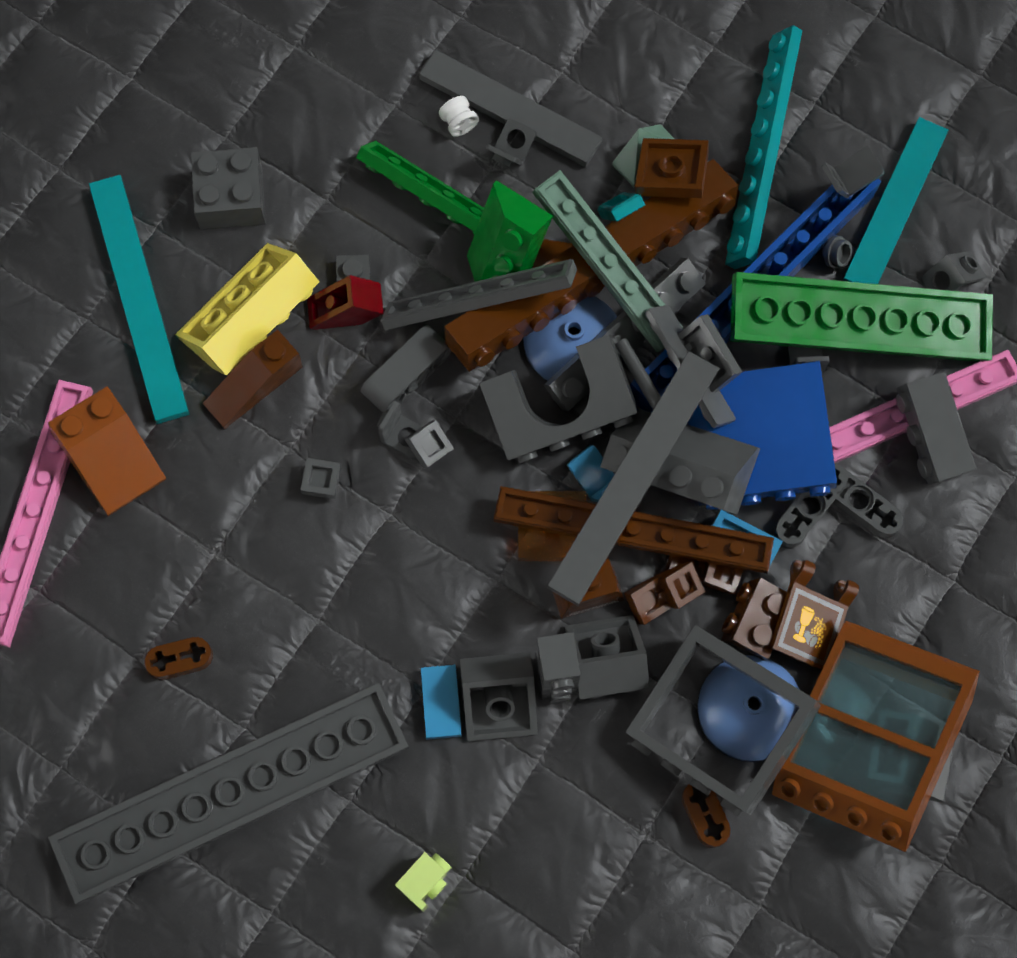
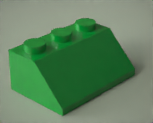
[467,180,553,282]

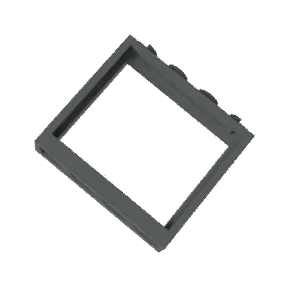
[625,625,821,816]

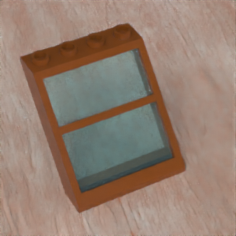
[772,621,980,852]

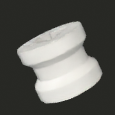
[439,96,479,137]

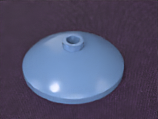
[523,297,617,381]
[697,656,800,761]

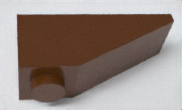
[203,329,303,429]

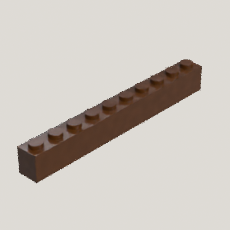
[444,159,738,372]

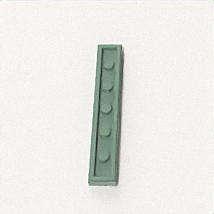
[532,170,684,353]

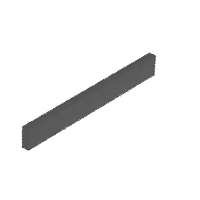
[547,351,719,606]

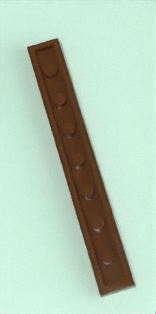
[494,486,774,574]

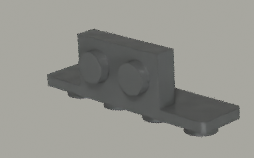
[645,305,743,428]

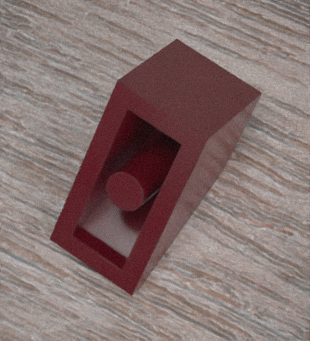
[307,275,384,330]

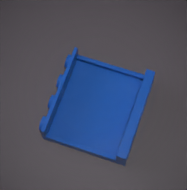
[688,361,837,510]

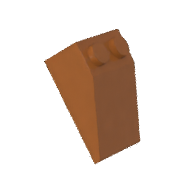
[48,386,166,516]

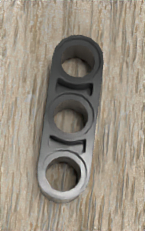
[360,325,452,412]

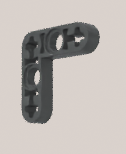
[774,464,903,549]

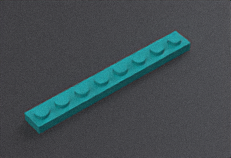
[725,25,803,269]

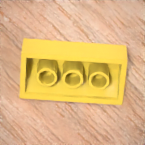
[175,243,319,376]

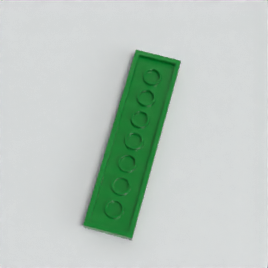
[730,272,993,362]

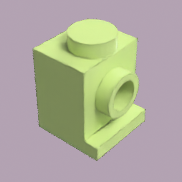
[395,852,452,912]

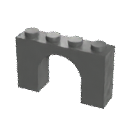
[479,334,639,463]

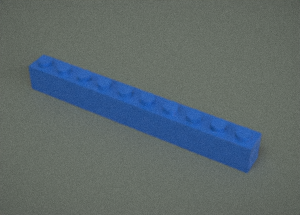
[630,179,882,413]

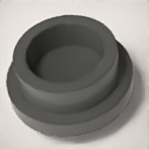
[822,235,852,269]

